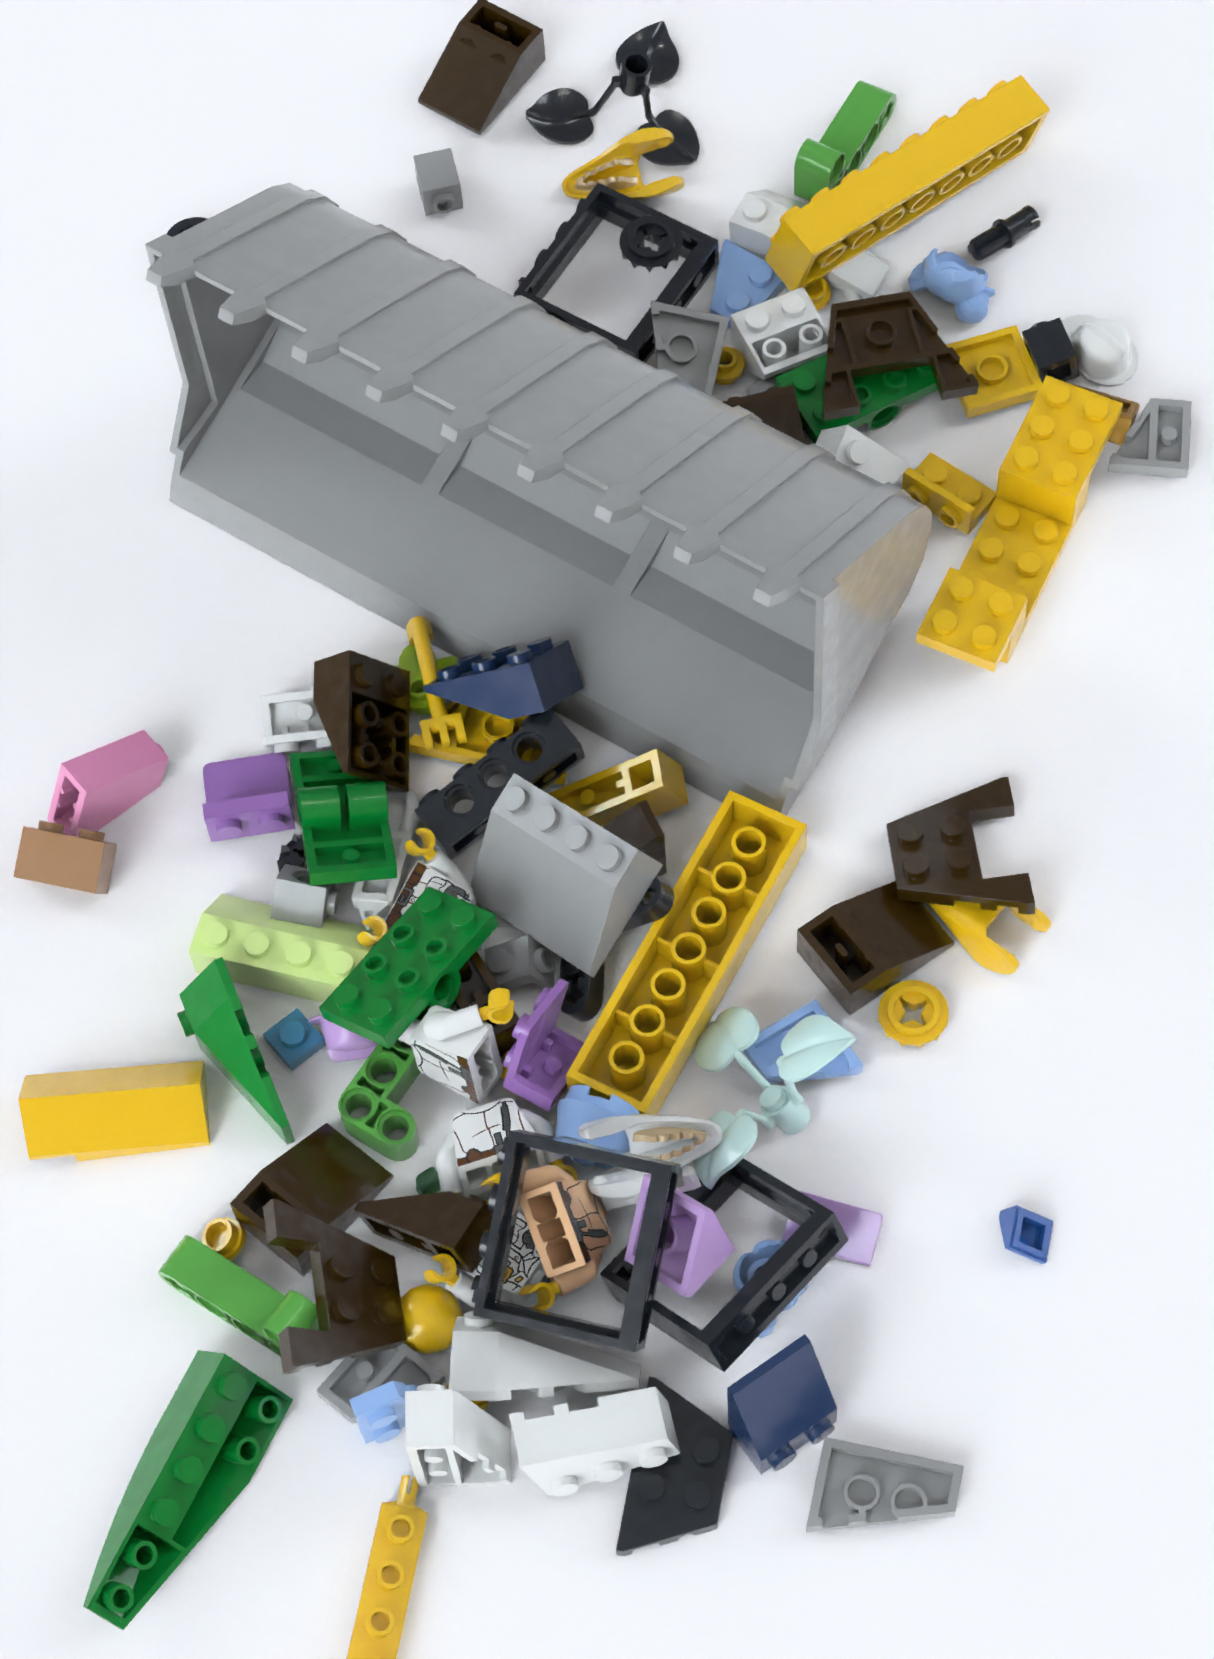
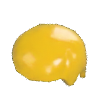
[401,1283,463,1355]

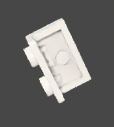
[260,690,332,753]

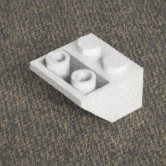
[731,287,829,380]

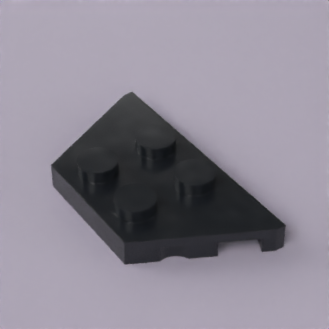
[616,1376,733,1556]

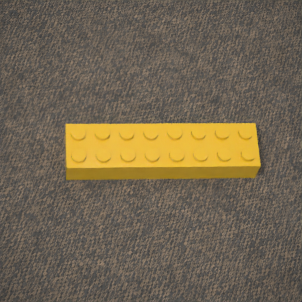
[765,75,1050,291]
[566,790,807,1115]

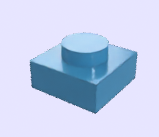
[263,1008,326,1071]

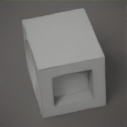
[413,148,463,216]
[270,864,340,928]

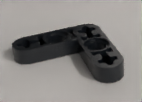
[560,877,675,1022]

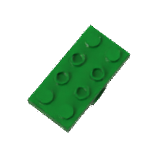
[775,354,938,444]
[290,750,397,886]
[319,886,499,1049]

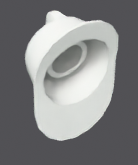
[1062,314,1139,387]

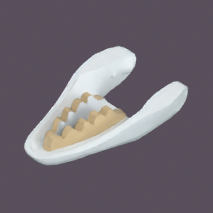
[578,1114,722,1198]

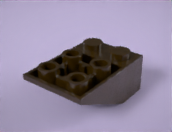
[418,0,546,135]
[313,650,410,793]
[797,881,954,1016]
[230,1123,394,1277]

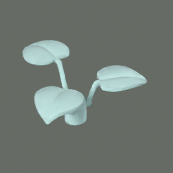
[693,1007,857,1190]

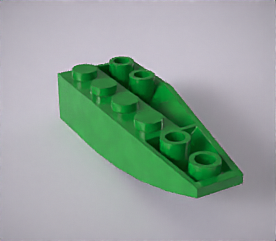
[83,1350,293,1630]

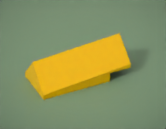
[18,1060,210,1161]

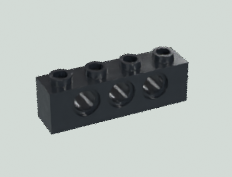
[414,708,585,860]

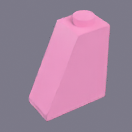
[47,730,169,836]

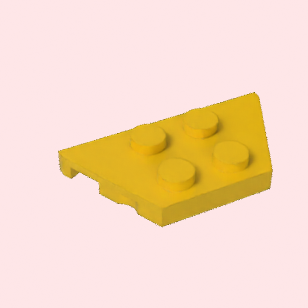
[409,701,567,786]

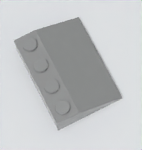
[471,773,663,978]

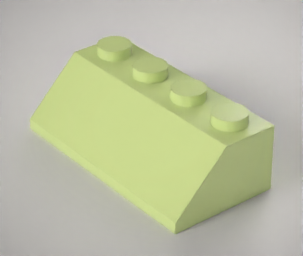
[188,894,377,1003]

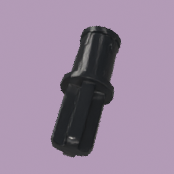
[967,205,1041,261]

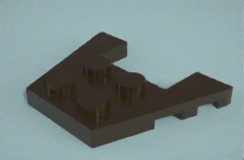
[822,291,979,421]
[886,777,1035,915]
[263,1199,407,1374]

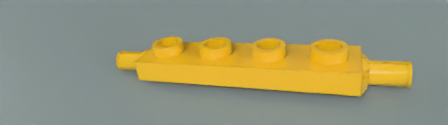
[346,1475,428,1659]

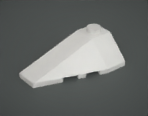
[729,189,890,298]

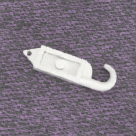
[351,789,420,930]

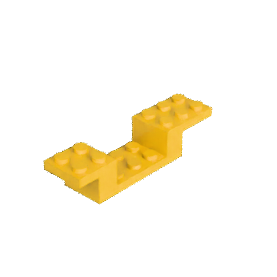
[916,375,1123,672]

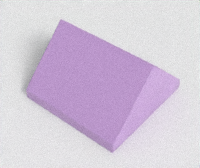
[624,1174,735,1297]

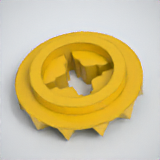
[878,980,949,1049]

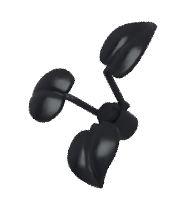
[525,21,700,166]

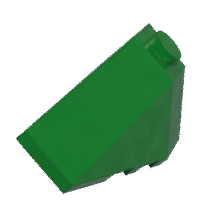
[177,957,295,1145]

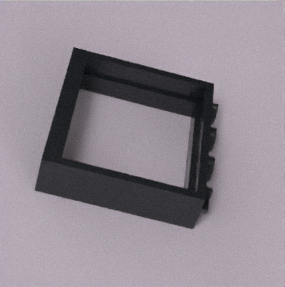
[513,182,719,363]
[471,1129,681,1352]
[600,1158,849,1372]

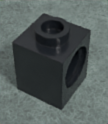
[1022,317,1080,383]

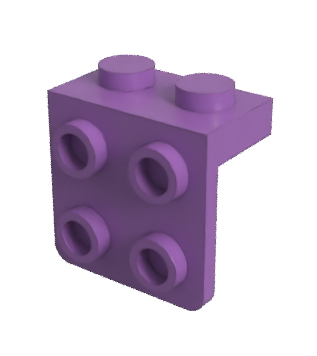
[202,752,296,842]
[502,978,584,1112]

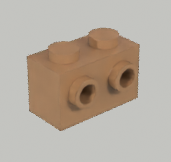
[13,820,117,894]

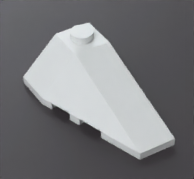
[448,1311,641,1401]

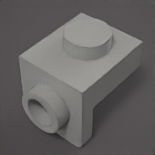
[484,935,555,990]

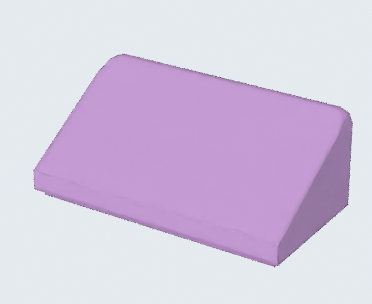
[783,1191,883,1267]

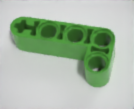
[794,80,897,201]
[338,1002,456,1161]
[158,1235,319,1357]

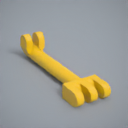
[406,616,467,751]

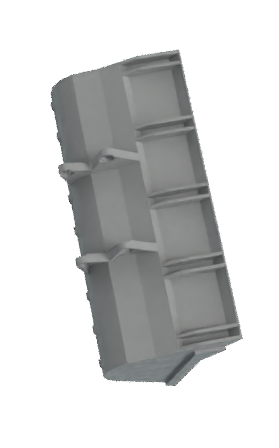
[145,183,932,815]

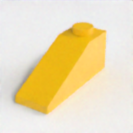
[548,749,689,826]

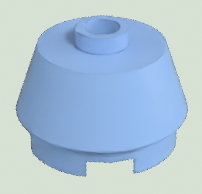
[555,1085,640,1169]

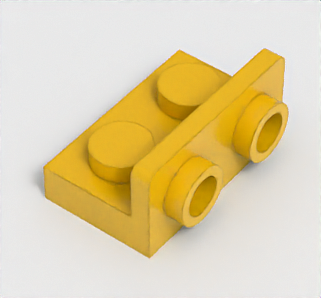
[902,452,996,535]

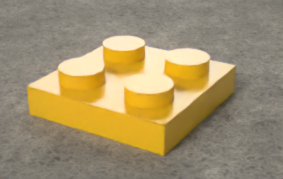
[946,325,1042,419]

